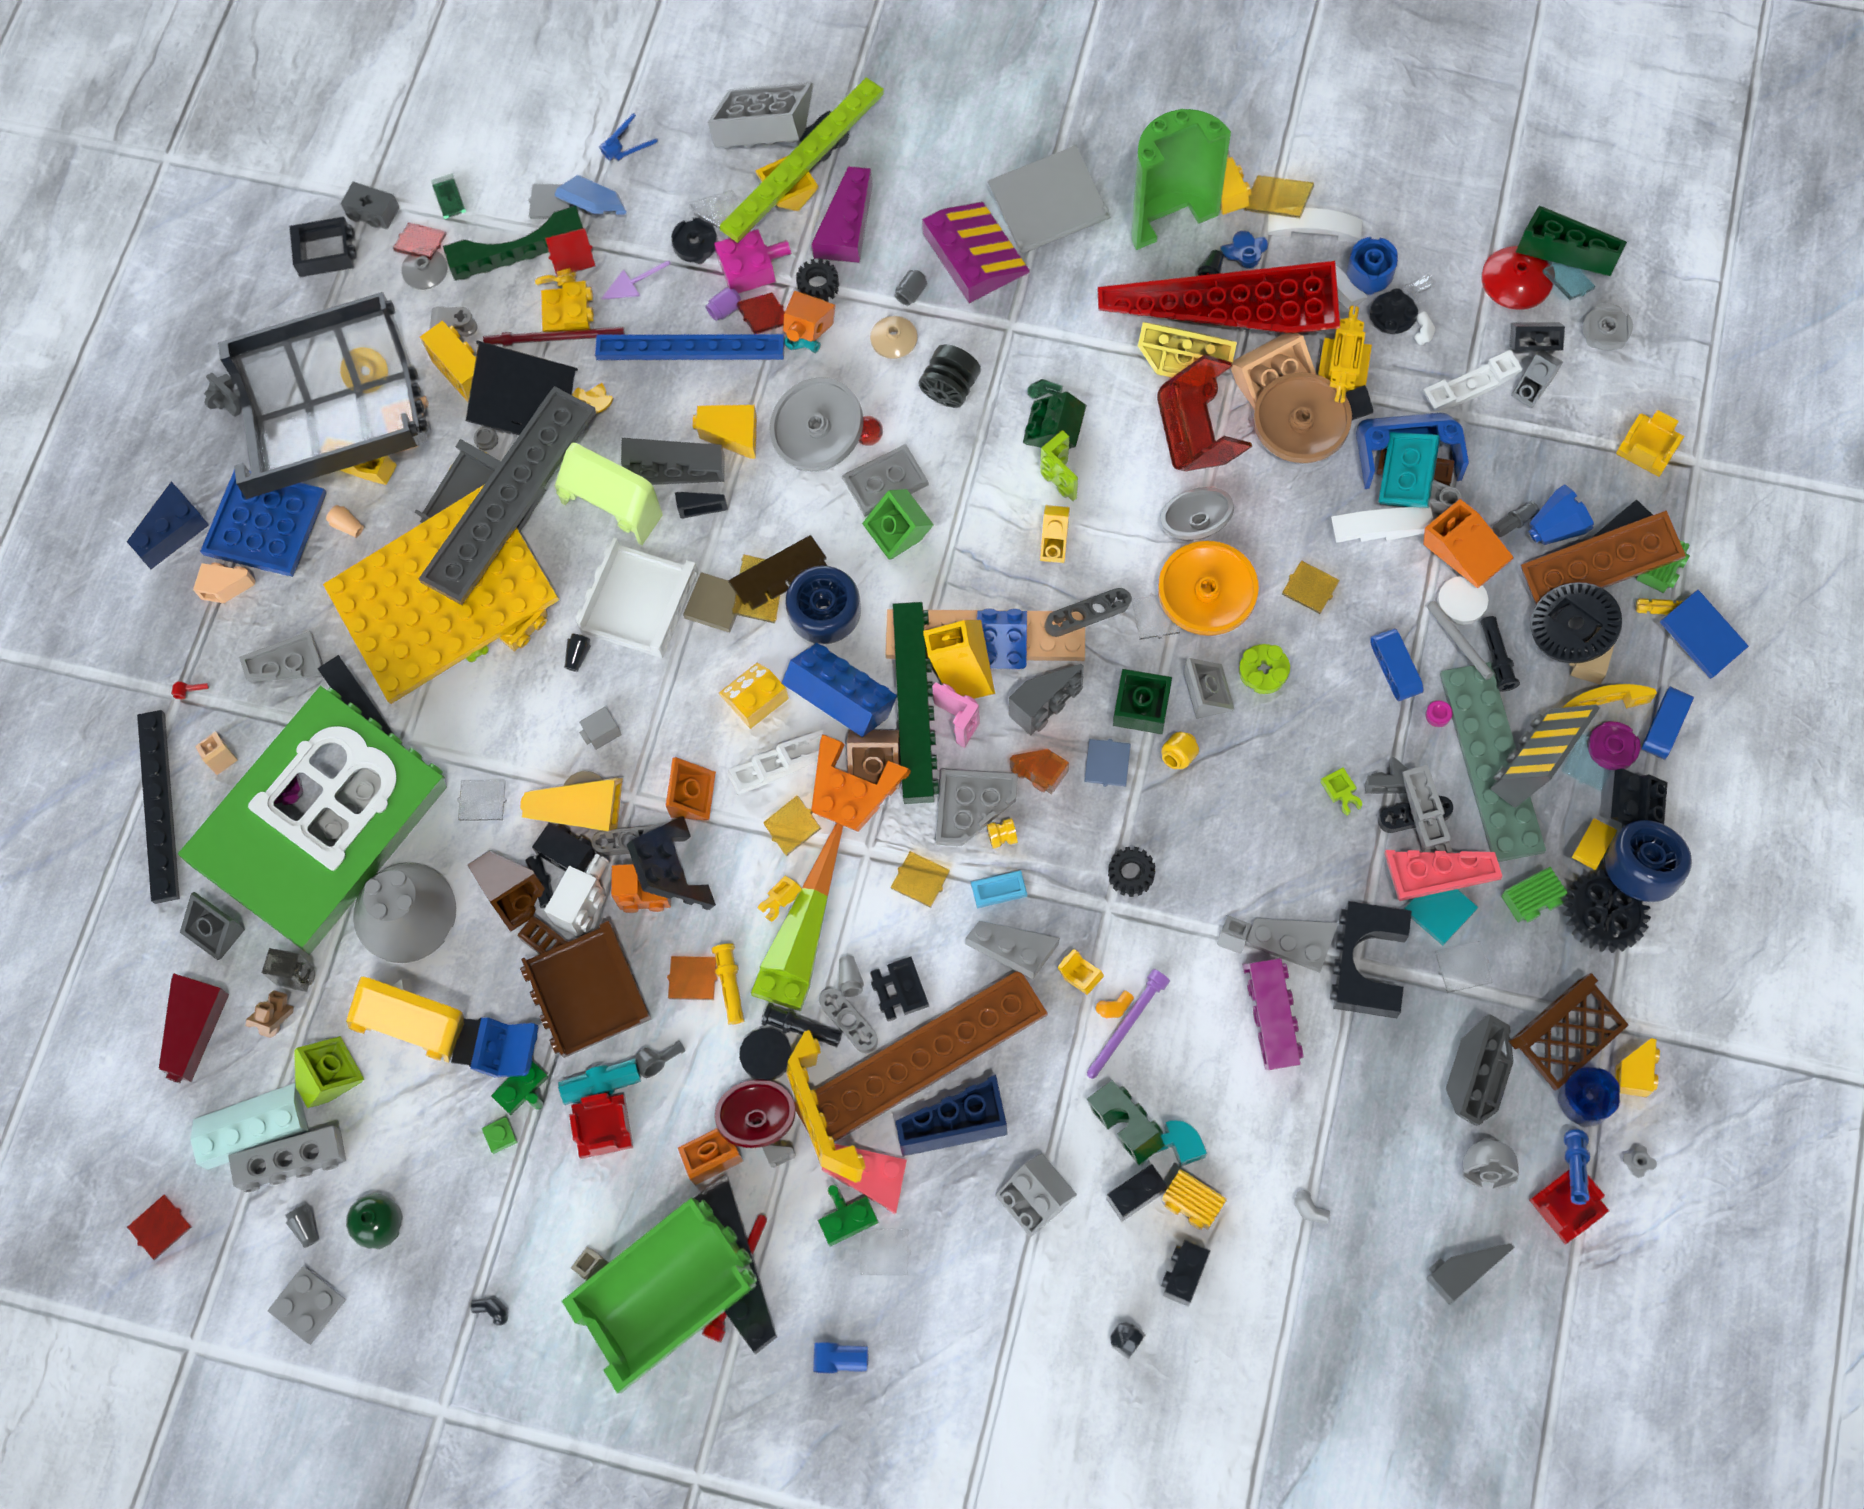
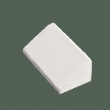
[1336,265,1367,310]

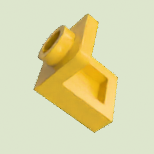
[1058,949,1104,995]

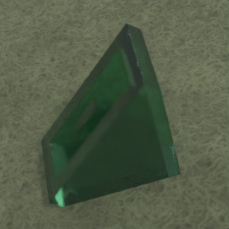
[431,173,466,219]

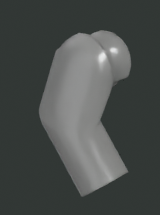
[1294,1190,1330,1224]

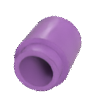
[705,287,741,321]

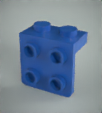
[977,608,1027,669]
[470,1017,538,1078]

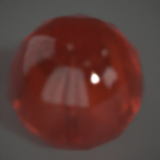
[859,416,883,446]

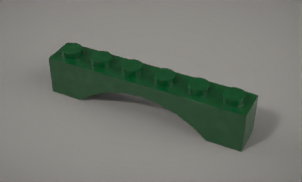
[443,206,583,281]

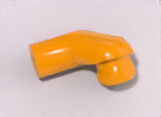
[1096,990,1134,1018]

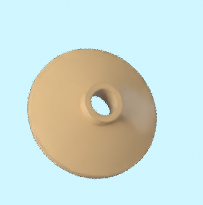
[870,316,917,359]

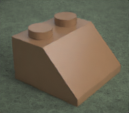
[847,730,900,789]

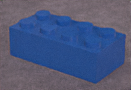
[781,643,897,737]

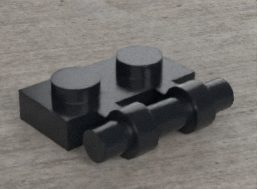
[870,956,929,1021]

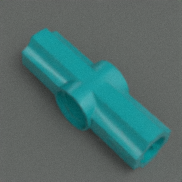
[558,1059,642,1105]

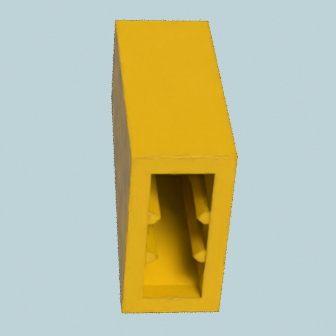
[693,405,757,459]

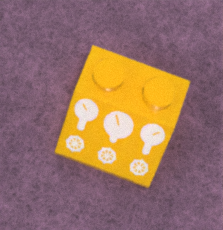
[719,662,789,729]

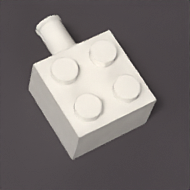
[544,854,610,937]

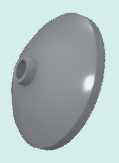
[1161,487,1234,540]

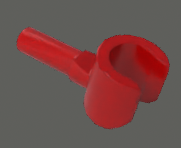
[171,681,209,699]

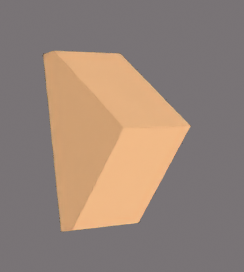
[195,731,238,775]

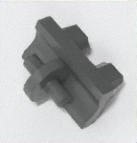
[204,373,241,417]

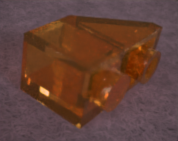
[1010,749,1069,795]

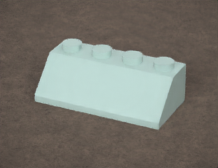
[190,1083,309,1170]

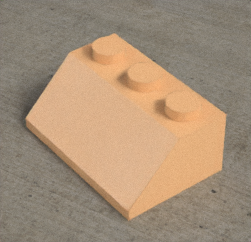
[1231,333,1316,409]

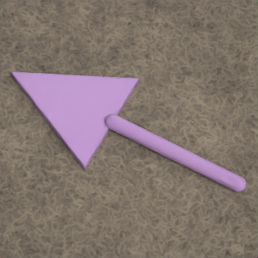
[601,260,671,300]

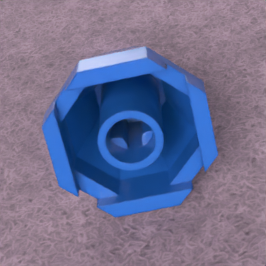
[1528,484,1594,545]

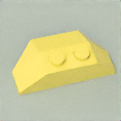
[1138,322,1237,384]

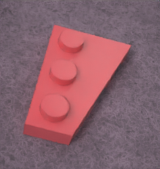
[821,1144,907,1214]

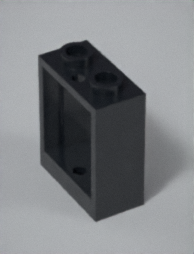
[289,216,357,277]

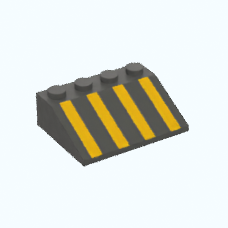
[1490,704,1600,808]

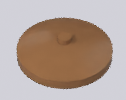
[1253,373,1352,463]

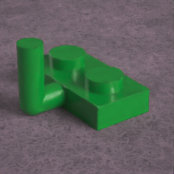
[491,1061,549,1115]
[818,1185,879,1247]

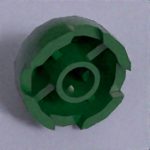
[346,1194,403,1249]

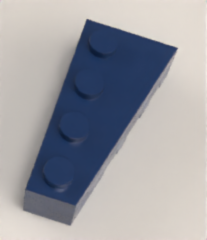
[895,1074,1008,1157]

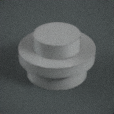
[474,427,498,450]

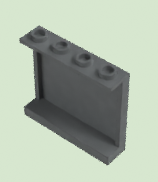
[414,439,546,532]

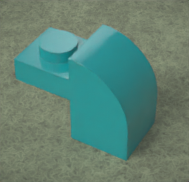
[1156,1120,1207,1167]

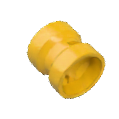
[987,818,1018,849]

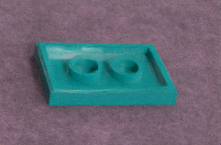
[1378,432,1440,508]

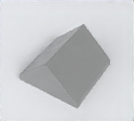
[1184,658,1235,719]

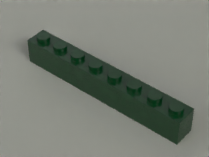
[893,602,939,804]

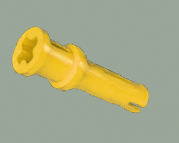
[711,943,745,1025]

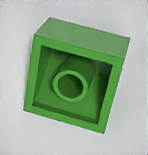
[862,489,934,560]

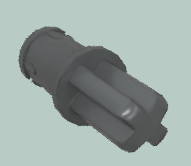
[1493,501,1540,537]

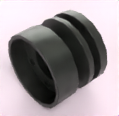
[919,344,981,408]

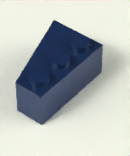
[126,481,209,570]

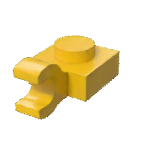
[758,876,802,922]

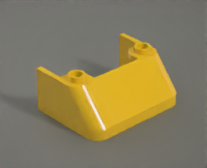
[346,976,464,1063]

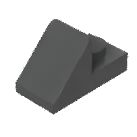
[1365,757,1409,794]

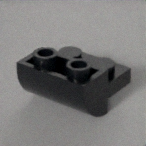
[1611,768,1668,828]

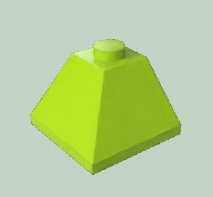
[294,1036,364,1109]

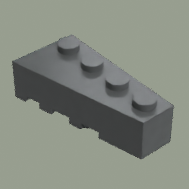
[621,438,725,485]

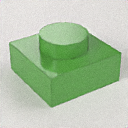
[481,1117,518,1154]

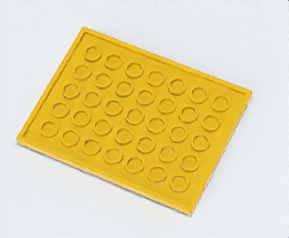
[323,484,560,704]

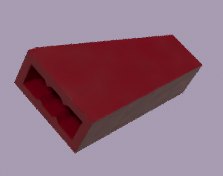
[158,973,229,1083]

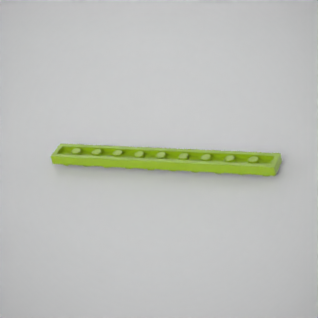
[720,77,884,243]

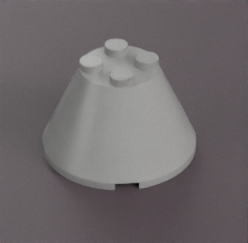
[353,863,456,963]

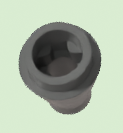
[285,1205,319,1248]

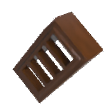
[517,916,567,954]

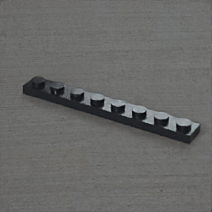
[137,710,180,904]

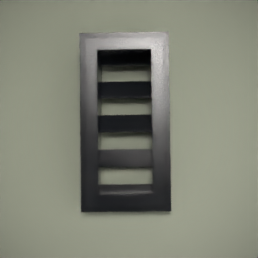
[675,492,728,519]

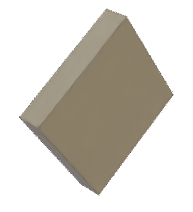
[683,572,742,633]

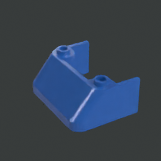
[1356,413,1469,489]

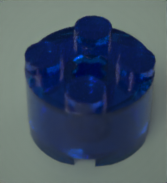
[1558,1067,1620,1127]

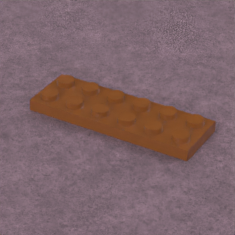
[1521,510,1686,605]

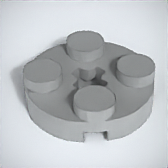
[1582,304,1633,350]

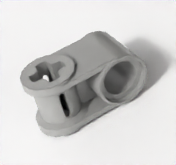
[429,306,477,337]
[1429,479,1462,515]

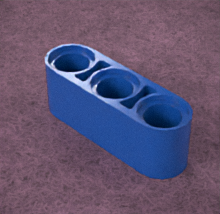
[1370,628,1424,701]
[1641,686,1694,760]

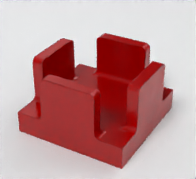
[569,1093,633,1159]
[1529,1169,1609,1245]

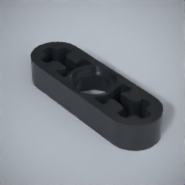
[1378,796,1454,833]

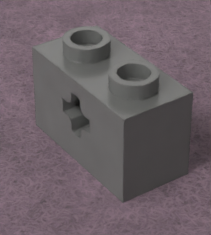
[341,181,399,230]

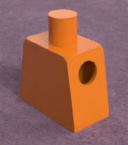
[783,291,835,341]

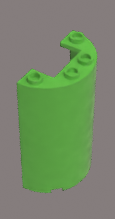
[1131,109,1231,250]
[562,1198,757,1394]

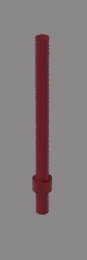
[483,327,625,346]

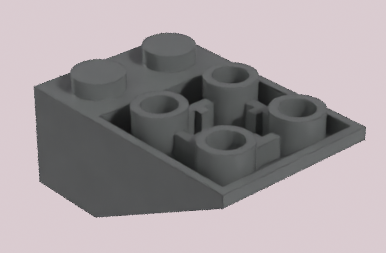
[1009,664,1084,735]

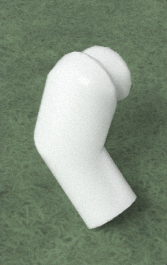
[1415,311,1435,345]

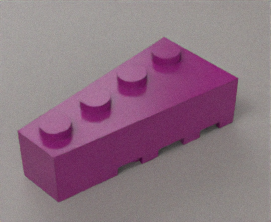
[811,166,873,263]
[1242,958,1303,1070]

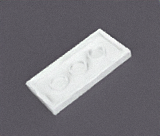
[308,768,381,847]

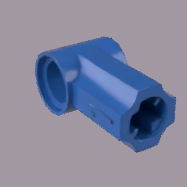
[813,1342,868,1373]

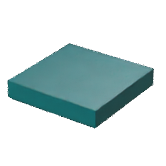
[1404,889,1478,946]

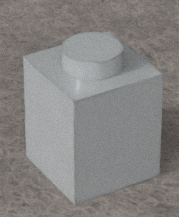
[579,707,622,750]

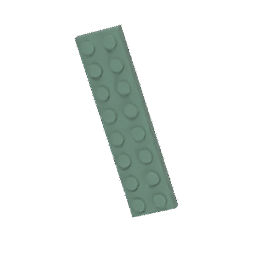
[1440,662,1546,862]

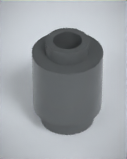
[895,270,927,306]

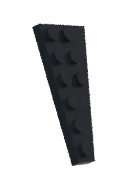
[693,1173,778,1355]

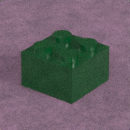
[1113,669,1172,735]

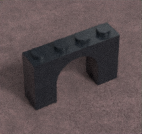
[1330,901,1412,1019]

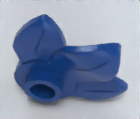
[1221,231,1268,268]

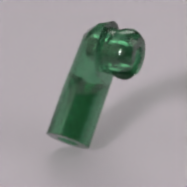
[1027,379,1063,399]

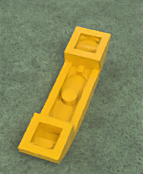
[1562,684,1657,709]

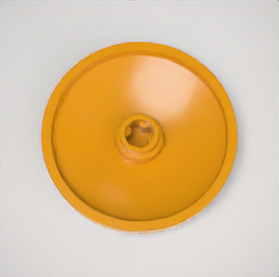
[1158,541,1259,636]

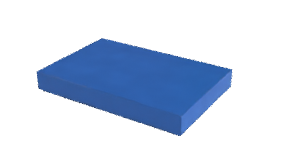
[1660,589,1749,679]

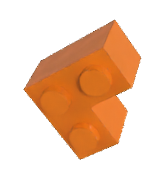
[611,864,671,913]

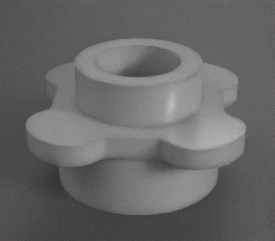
[1623,1145,1657,1178]

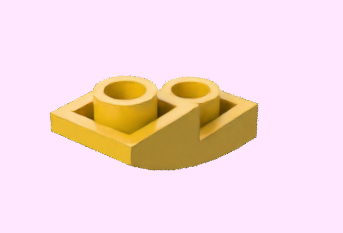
[1572,818,1617,870]

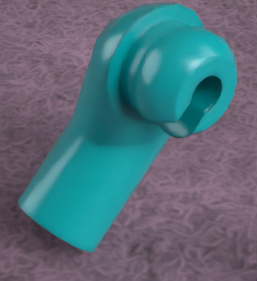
[784,336,821,353]

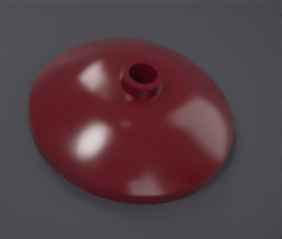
[715,1080,795,1148]

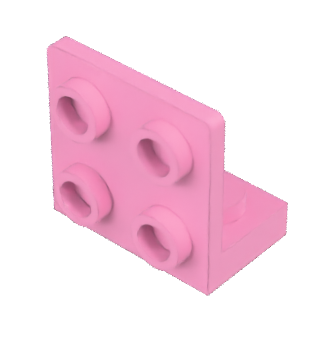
[932,682,980,748]

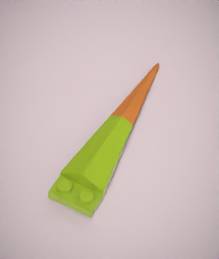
[751,823,843,1011]

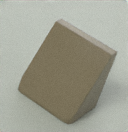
[571,1246,609,1281]

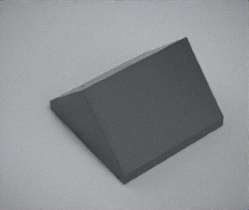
[180,892,245,960]

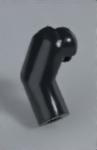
[471,1298,508,1326]

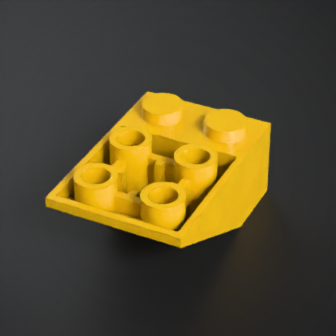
[923,620,995,699]

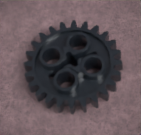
[1563,869,1651,953]

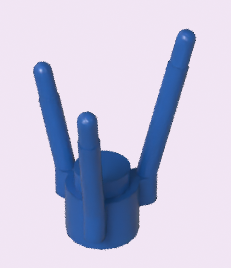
[599,113,658,161]

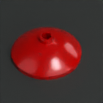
[1482,246,1554,310]

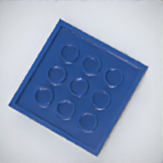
[200,469,327,577]

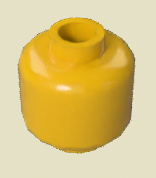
[1161,731,1199,769]

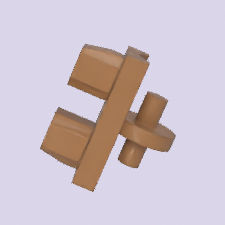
[245,990,294,1038]

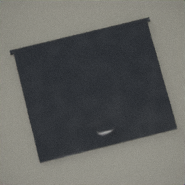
[465,340,578,435]

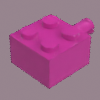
[714,229,791,294]

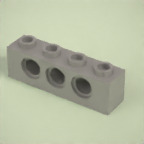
[228,1126,346,1192]

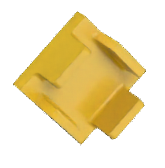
[1616,410,1685,477]

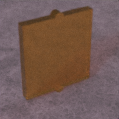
[667,956,718,1000]

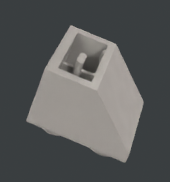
[995,1153,1077,1237]

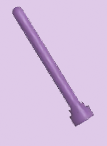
[1087,969,1170,1079]

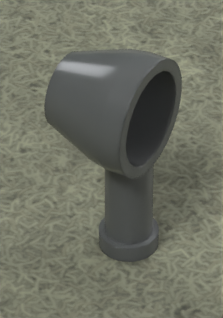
[635,1040,685,1078]

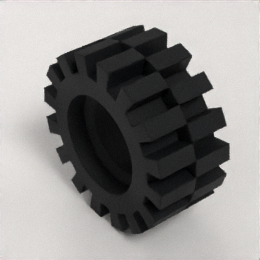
[796,258,839,302]
[1108,847,1155,897]

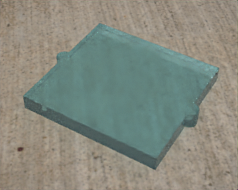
[1542,262,1596,300]
[1562,734,1611,791]

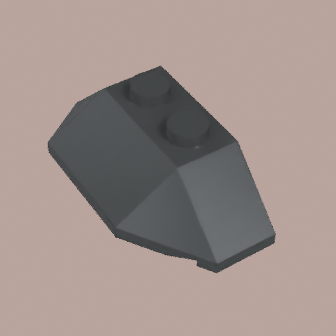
[1446,1014,1514,1126]

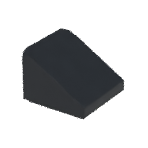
[1346,385,1374,421]

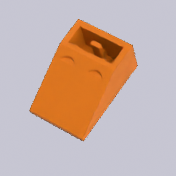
[1423,499,1514,588]

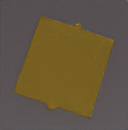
[1282,560,1340,614]
[763,795,822,856]
[891,851,950,908]

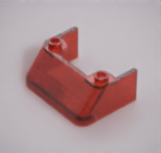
[1157,354,1252,472]

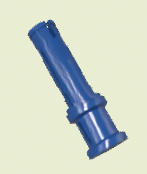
[1564,1129,1590,1205]

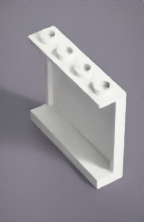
[576,538,698,658]

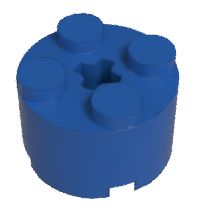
[1346,237,1398,295]

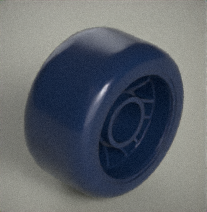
[786,566,861,644]
[1605,820,1692,902]

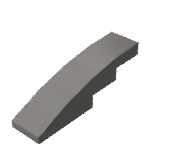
[1402,765,1453,853]

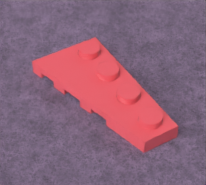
[1384,850,1502,901]

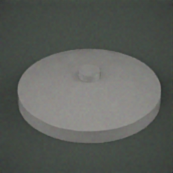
[770,377,864,471]

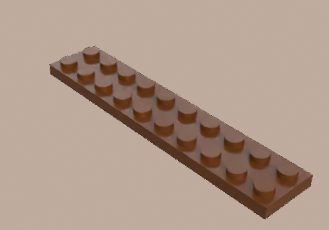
[794,971,1048,1142]

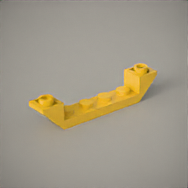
[786,1030,865,1183]

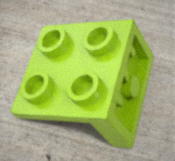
[1040,430,1078,501]

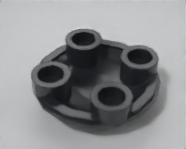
[1370,288,1418,334]

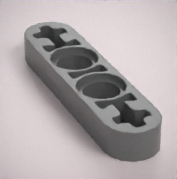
[1044,588,1132,637]

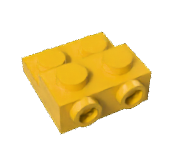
[541,281,594,332]

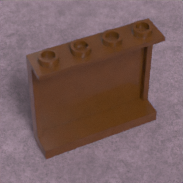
[520,921,652,1058]

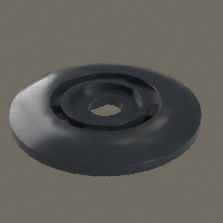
[1530,582,1622,664]

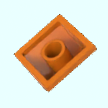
[666,757,716,820]
[678,1128,743,1185]

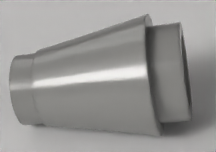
[838,956,864,997]

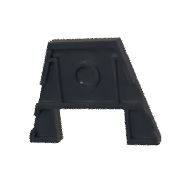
[626,816,716,910]

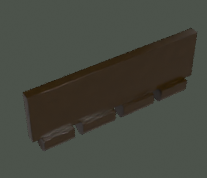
[728,535,827,610]

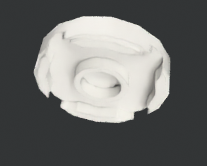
[1437,576,1489,625]

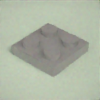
[267,1266,347,1345]

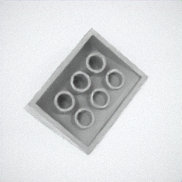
[707,82,813,148]

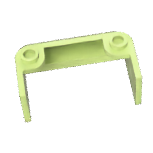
[554,443,663,545]

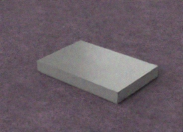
[842,444,929,517]

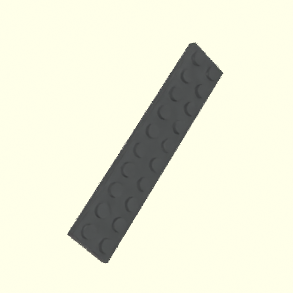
[419,386,596,605]

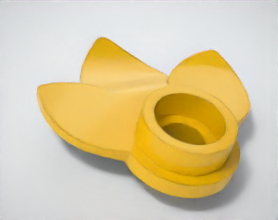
[535,268,577,286]
[572,383,613,413]

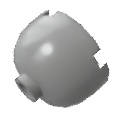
[1463,1138,1519,1188]

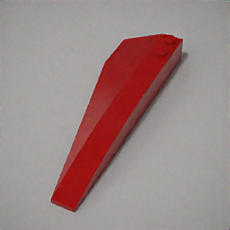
[1097,261,1340,333]

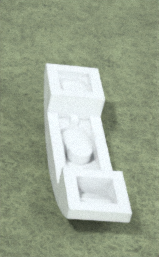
[1267,208,1363,242]
[1423,350,1522,411]

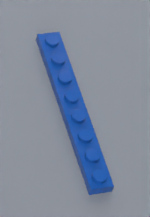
[595,334,785,360]

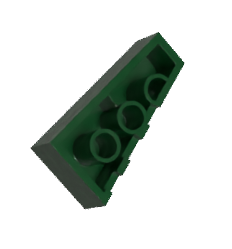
[1516,205,1627,277]

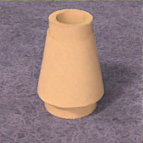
[326,505,364,538]

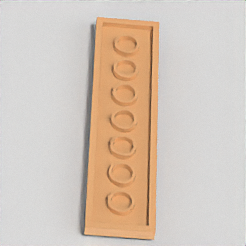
[886,609,1085,661]

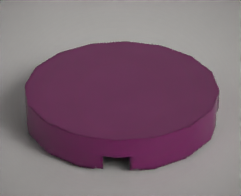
[1587,721,1641,770]

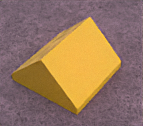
[756,156,818,211]

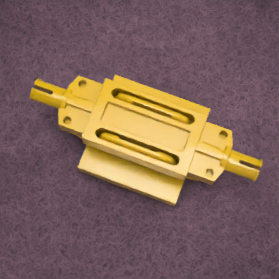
[1318,306,1372,403]

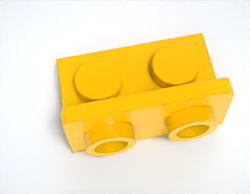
[498,609,548,652]

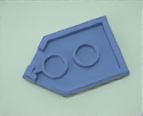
[555,175,626,215]

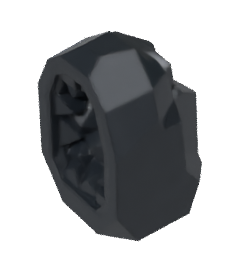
[1110,1322,1146,1359]

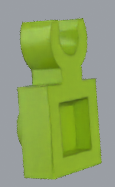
[1320,767,1362,816]

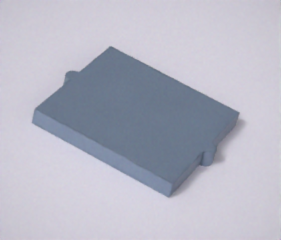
[1084,739,1131,787]

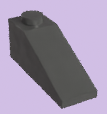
[1426,1243,1515,1304]

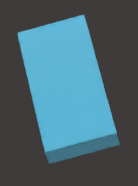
[971,870,1027,909]

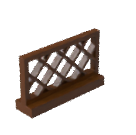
[1508,973,1629,1091]

